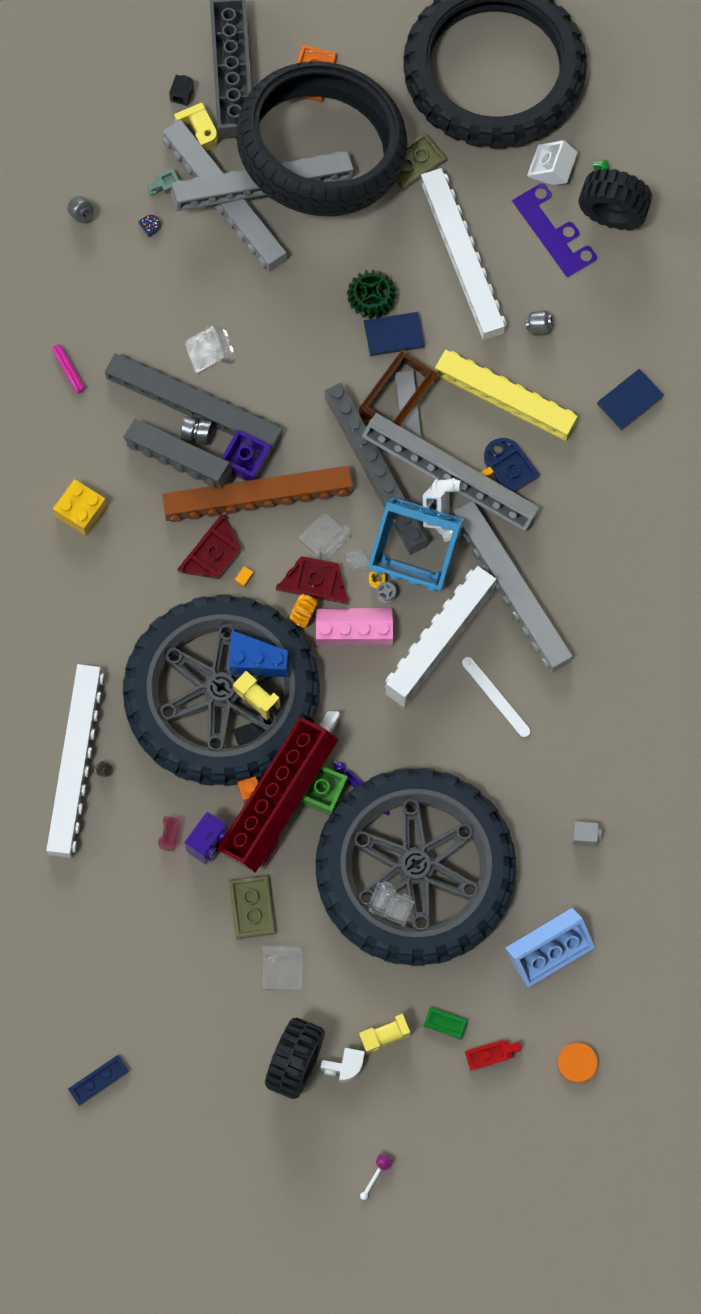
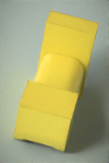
[174,103,218,151]
[233,671,280,720]
[359,1014,410,1054]

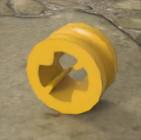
[369,572,385,589]

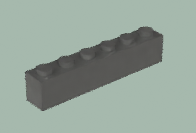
[123,419,233,489]

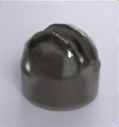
[96,761,113,777]

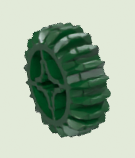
[347,269,397,319]

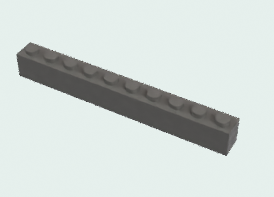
[105,353,282,454]
[325,382,427,555]

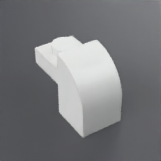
[321,1048,365,1083]

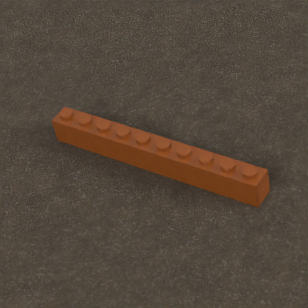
[162,466,352,522]

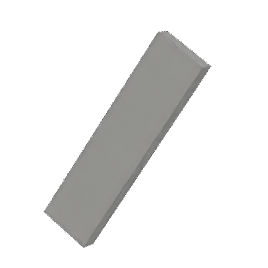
[395,371,422,439]

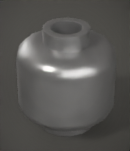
[67,196,94,223]
[525,310,553,336]

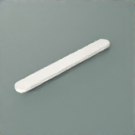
[462,657,530,737]

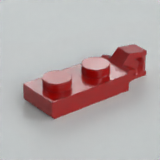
[465,1040,522,1071]

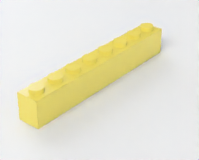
[435,349,578,441]

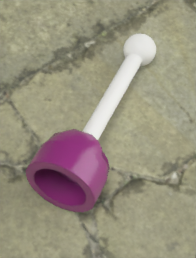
[360,1153,394,1200]

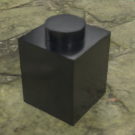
[169,75,194,106]

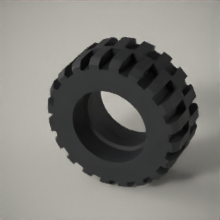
[578,168,652,230]
[265,1017,325,1099]

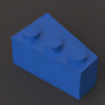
[228,631,290,677]

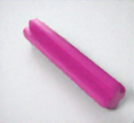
[52,344,85,393]

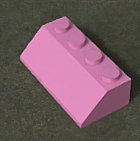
[316,608,393,646]

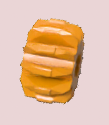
[289,594,317,628]

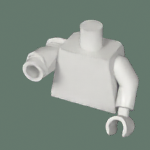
[423,478,462,542]

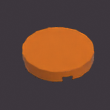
[557,1042,598,1083]

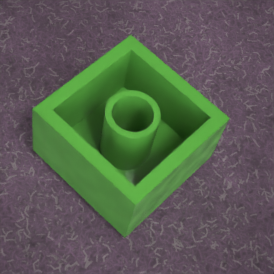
[300,766,348,816]

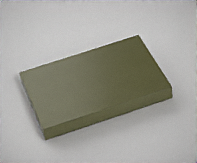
[396,133,447,191]
[229,875,275,939]

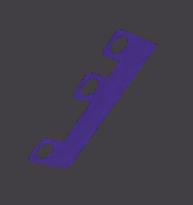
[511,183,597,278]

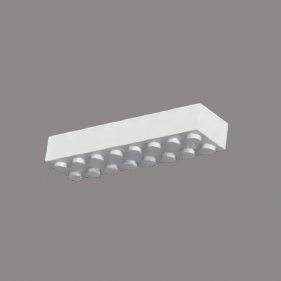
[385,566,496,708]

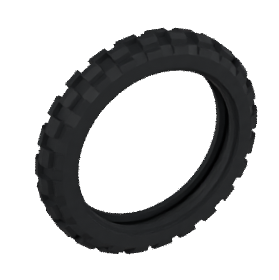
[403,0,587,148]

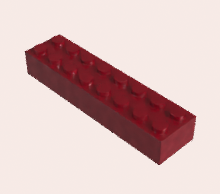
[217,717,338,873]

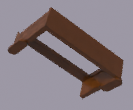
[359,350,439,427]

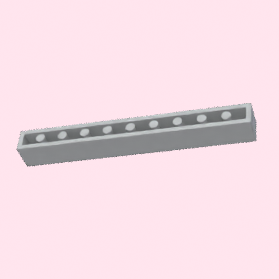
[162,120,287,272]
[171,151,353,212]
[362,413,539,531]
[453,501,573,673]

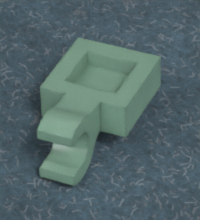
[147,169,179,196]

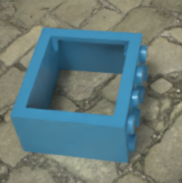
[368,497,465,591]

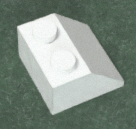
[527,140,578,185]

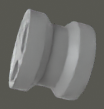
[377,582,396,604]

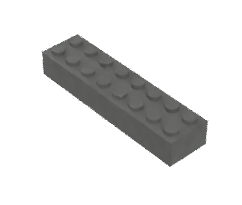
[210,0,252,138]

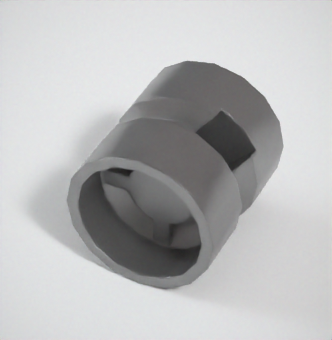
[181,417,212,445]

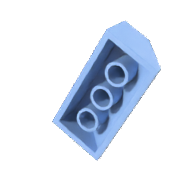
[505,908,595,988]

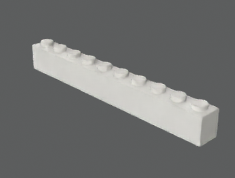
[420,168,506,340]
[46,664,104,858]

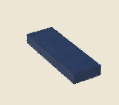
[68,1055,129,1106]

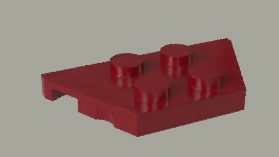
[177,514,241,579]
[276,556,348,605]

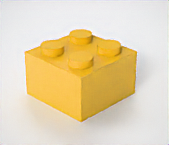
[53,479,107,536]

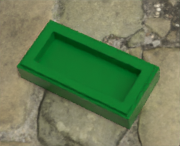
[423,1007,468,1040]

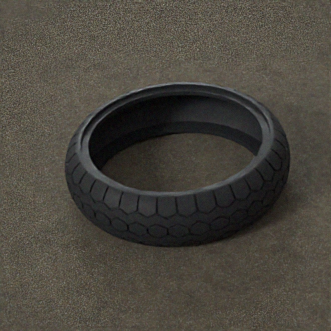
[236,61,407,216]

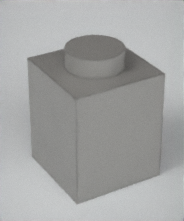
[572,821,602,846]

